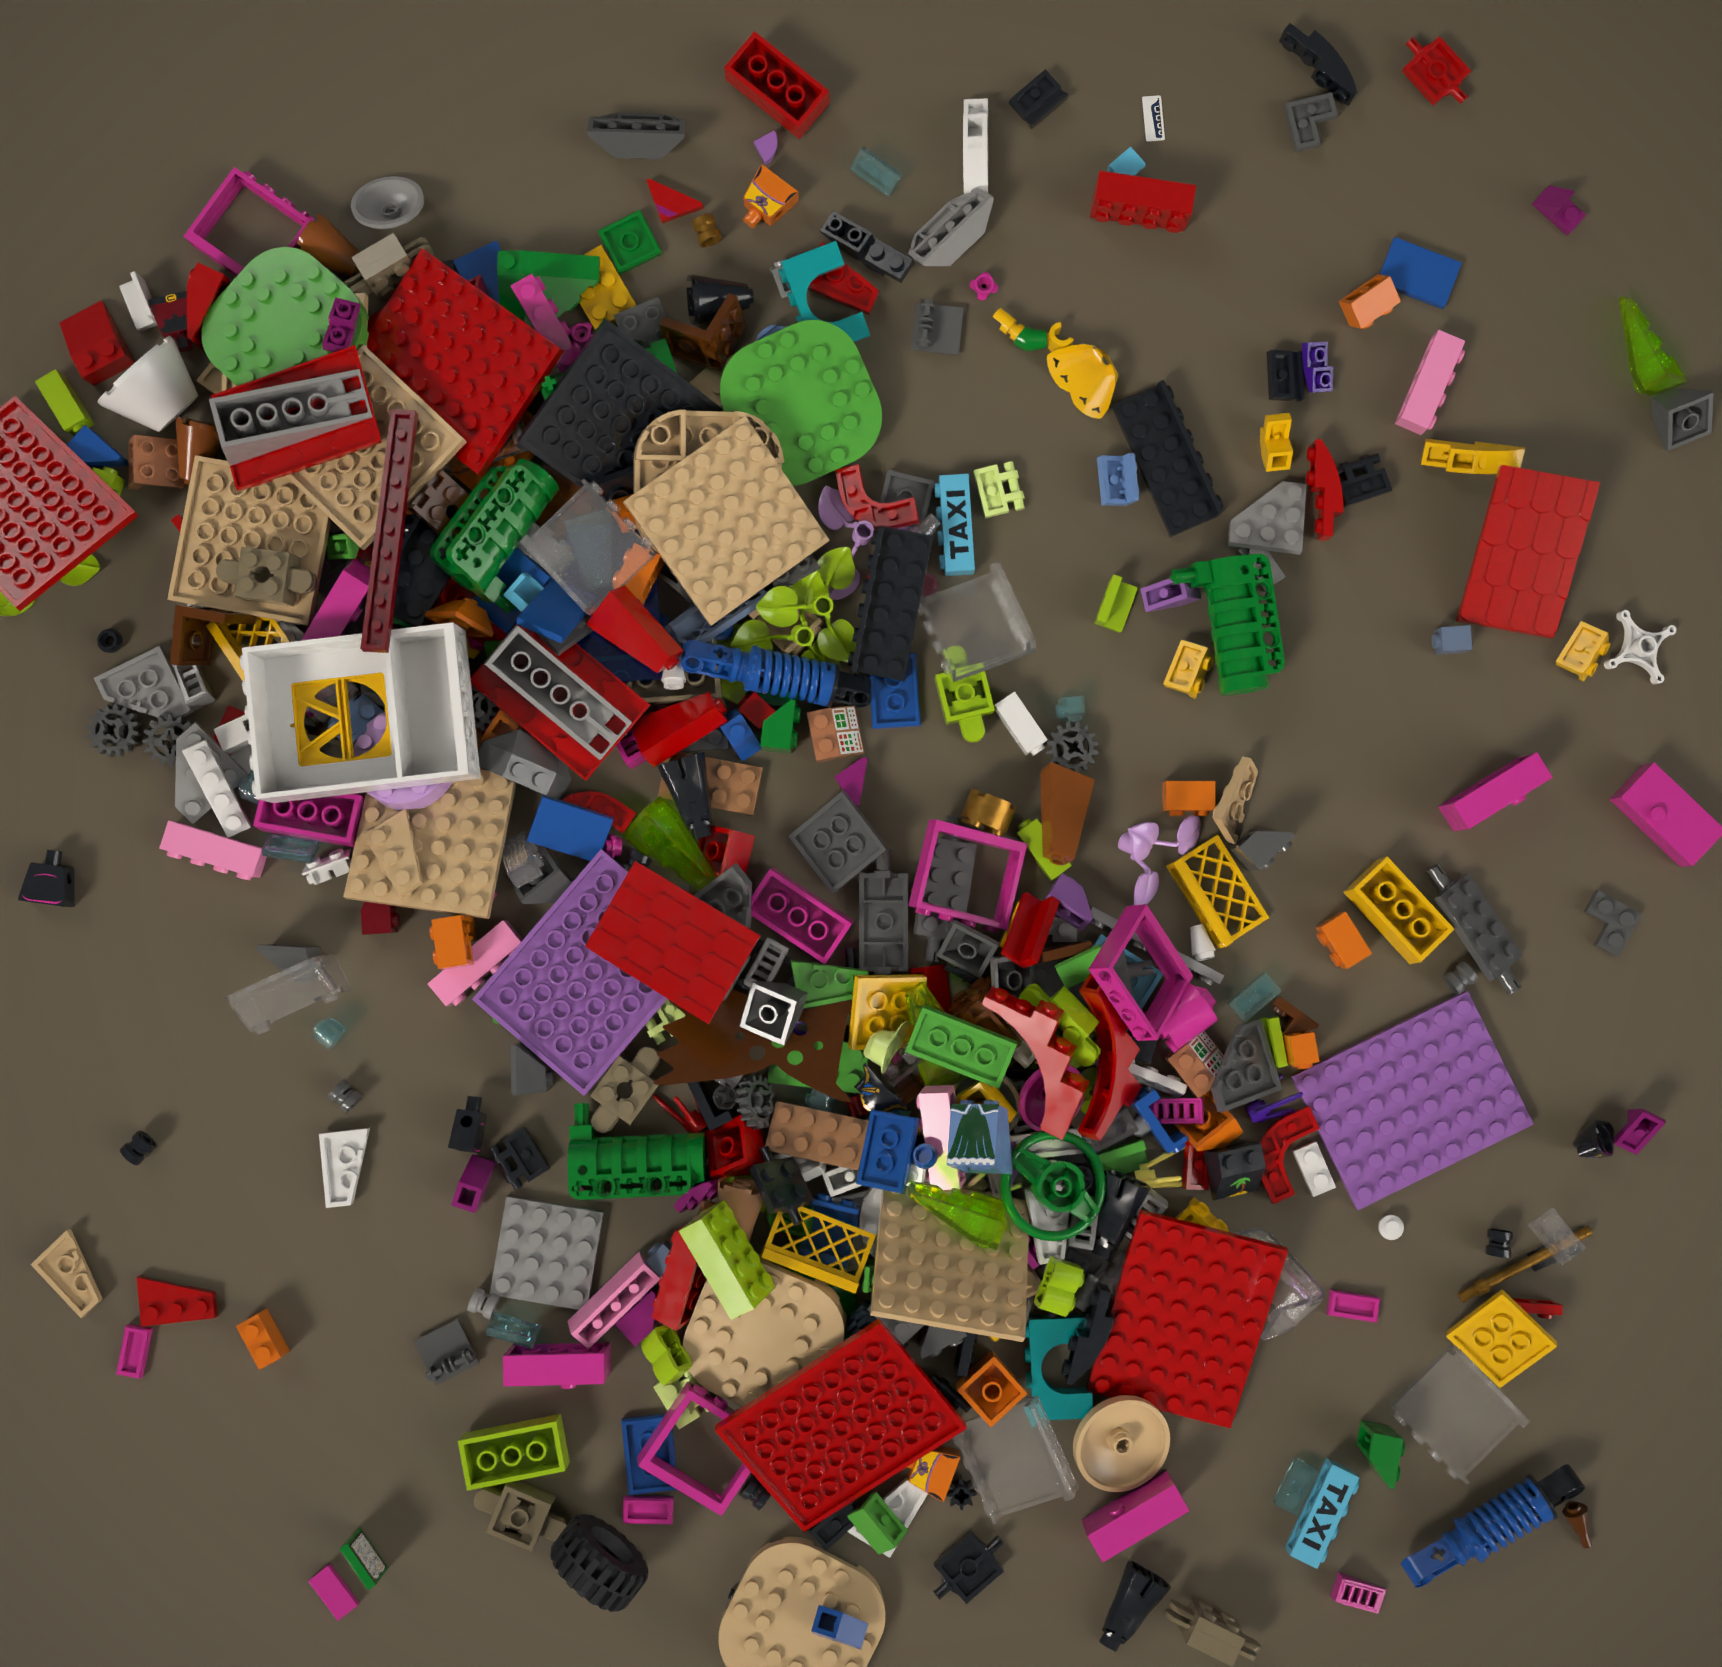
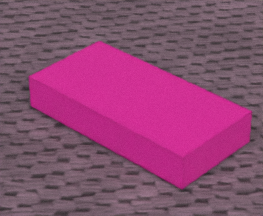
[1326,1289,1380,1323]
[116,1324,153,1379]
[623,1496,674,1524]
[308,1563,360,1621]

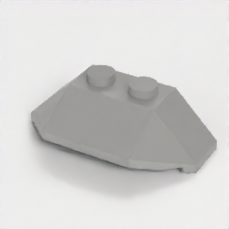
[908,187,994,266]

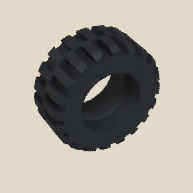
[550,1514,649,1612]

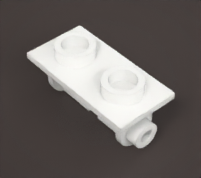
[302,848,352,885]

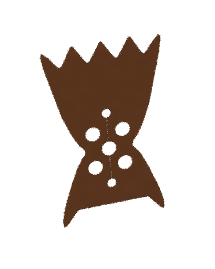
[653,990,852,1102]

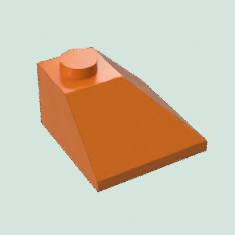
[425,598,494,637]
[1170,1090,1244,1151]

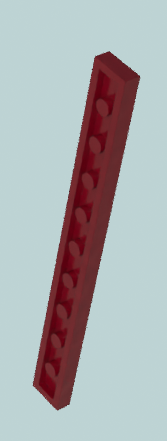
[360,410,418,653]

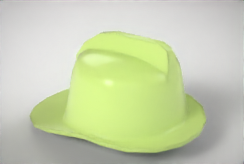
[864,1021,910,1073]

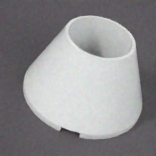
[97,336,198,432]

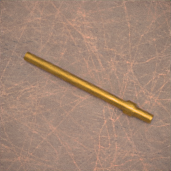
[1457,1226,1593,1303]

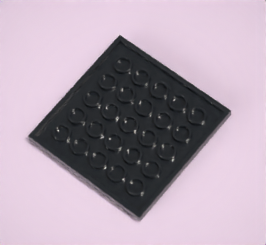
[516,318,722,510]

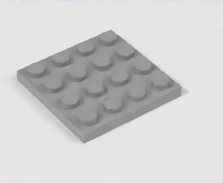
[489,1195,605,1310]

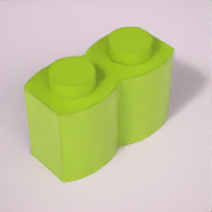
[1034,1256,1085,1317]
[641,1325,692,1386]

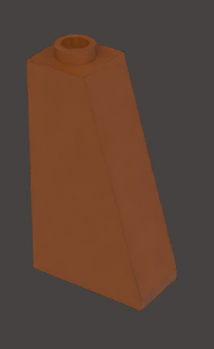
[1040,762,1095,866]

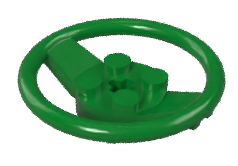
[1000,1131,1106,1241]

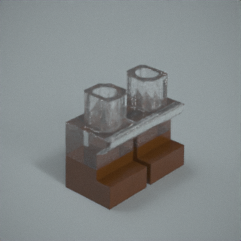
[883,1043,942,1105]

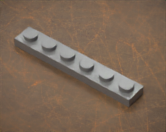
[1090,907,1224,986]

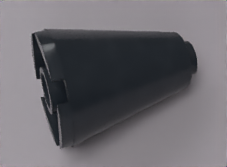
[686,274,754,325]

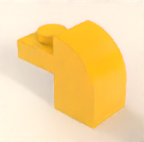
[1260,413,1293,472]

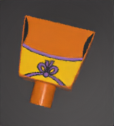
[743,164,799,229]
[907,1446,960,1502]

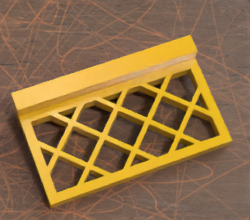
[206,617,291,681]
[1166,835,1269,949]
[760,1207,876,1293]

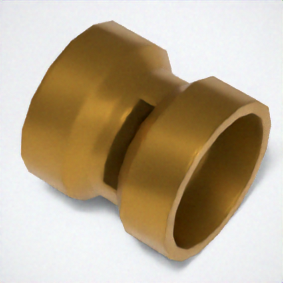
[691,214,722,248]

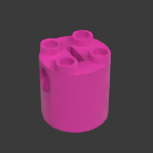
[1144,983,1218,1053]

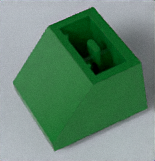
[760,700,801,754]
[1356,1420,1405,1489]

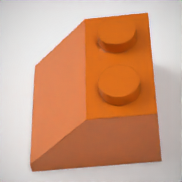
[956,1350,1028,1428]

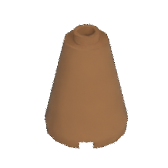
[717,1177,763,1241]

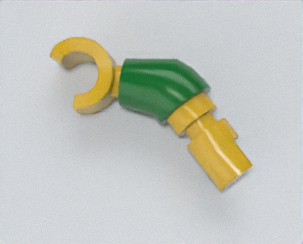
[993,308,1074,352]

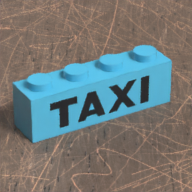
[934,474,975,576]
[1285,1457,1360,1569]

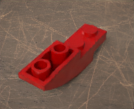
[1306,439,1344,541]

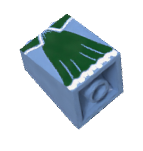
[947,1100,1013,1174]

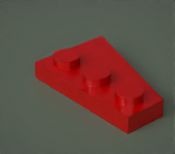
[136,1276,218,1327]

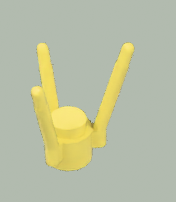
[1134,1147,1185,1188]

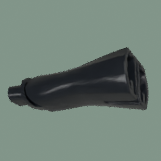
[657,752,712,840]
[1092,1169,1151,1260]
[1099,1561,1171,1652]

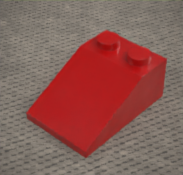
[187,262,231,353]
[59,300,135,386]

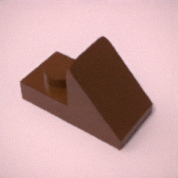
[1269,995,1319,1035]

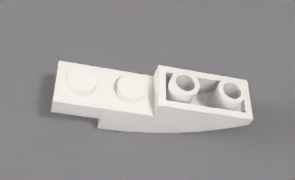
[963,98,988,194]

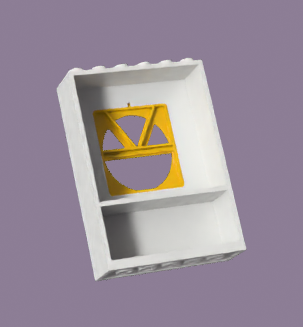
[240,622,481,803]

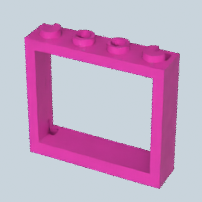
[183,167,315,277]
[908,820,1027,933]
[1089,904,1193,1041]
[637,1381,751,1516]

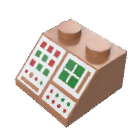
[807,706,864,763]
[1163,1031,1224,1099]

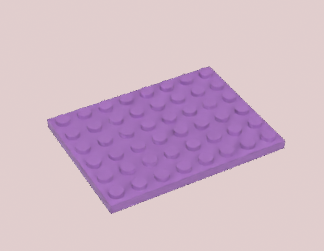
[472,849,667,1096]
[1291,991,1534,1210]

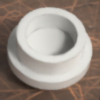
[1378,1215,1404,1240]

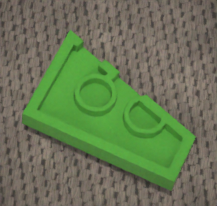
[791,960,869,1009]

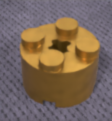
[961,788,1017,837]

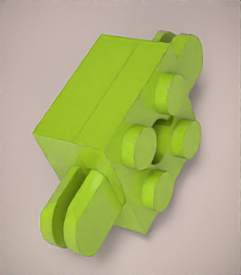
[934,646,995,743]
[1019,983,1101,1067]

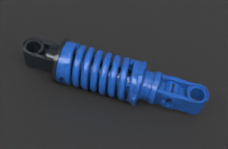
[681,640,872,708]
[1401,1464,1586,1588]

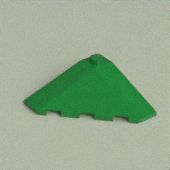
[497,250,600,329]

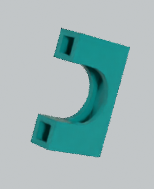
[778,241,870,342]
[1024,1313,1093,1421]

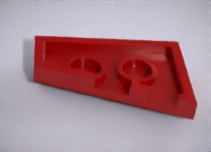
[807,242,879,315]

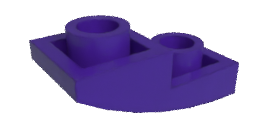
[1302,341,1333,393]

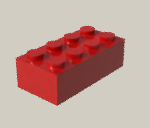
[724,31,830,140]
[1089,170,1196,233]

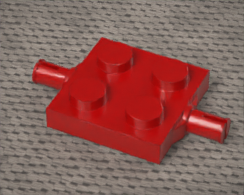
[1402,36,1471,106]

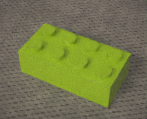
[679,1200,776,1320]
[458,1414,570,1491]

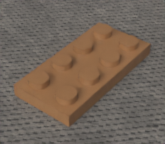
[658,752,763,816]
[765,1101,868,1171]

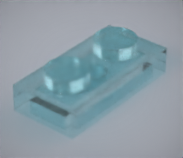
[850,147,903,197]
[262,834,319,863]
[1227,972,1282,1023]
[485,1312,542,1349]
[1273,1457,1319,1516]

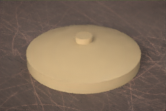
[1073,1395,1170,1492]

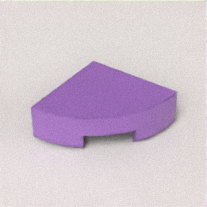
[754,130,778,165]

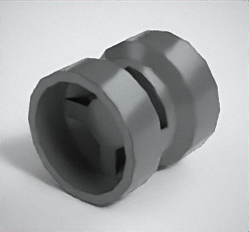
[1442,961,1478,995]
[327,1079,363,1114]

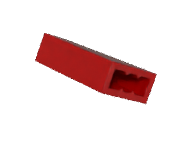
[586,585,684,673]
[631,692,728,768]

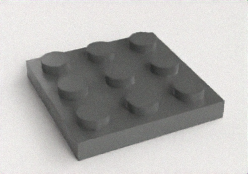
[788,791,889,894]

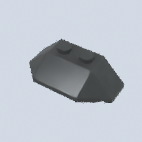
[587,112,686,160]
[478,729,571,800]

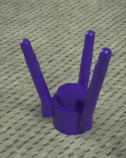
[1244,1074,1303,1124]

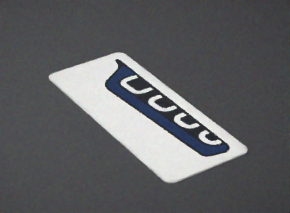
[1142,95,1165,142]

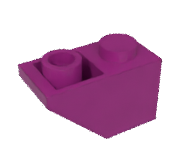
[451,1154,495,1213]
[615,1286,658,1346]

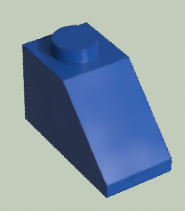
[67,425,128,468]
[720,708,762,762]

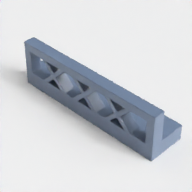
[668,589,767,645]

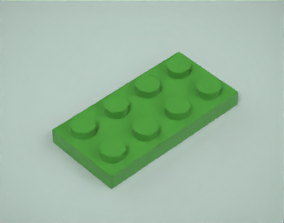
[905,1004,1018,1089]
[767,1041,869,1093]

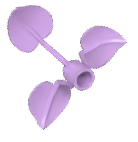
[818,486,915,600]
[1118,815,1201,905]

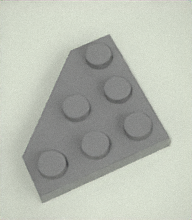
[1228,481,1307,555]
[94,646,194,719]
[175,721,249,824]

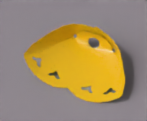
[1047,344,1118,419]

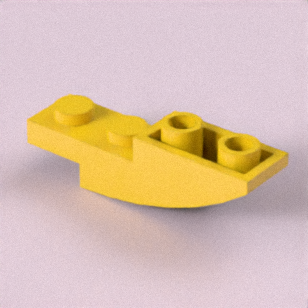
[1421,439,1525,474]

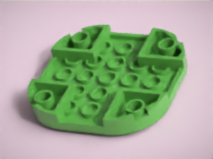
[202,247,369,386]
[720,320,882,486]

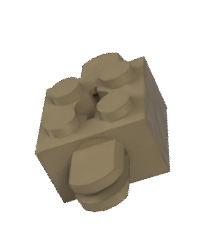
[343,233,434,302]
[216,547,317,607]
[590,1046,660,1133]
[473,1480,569,1552]
[1164,1599,1261,1667]

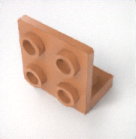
[128,435,185,490]

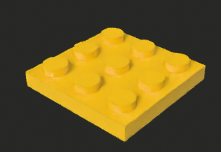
[848,975,927,1050]
[1446,1289,1557,1388]

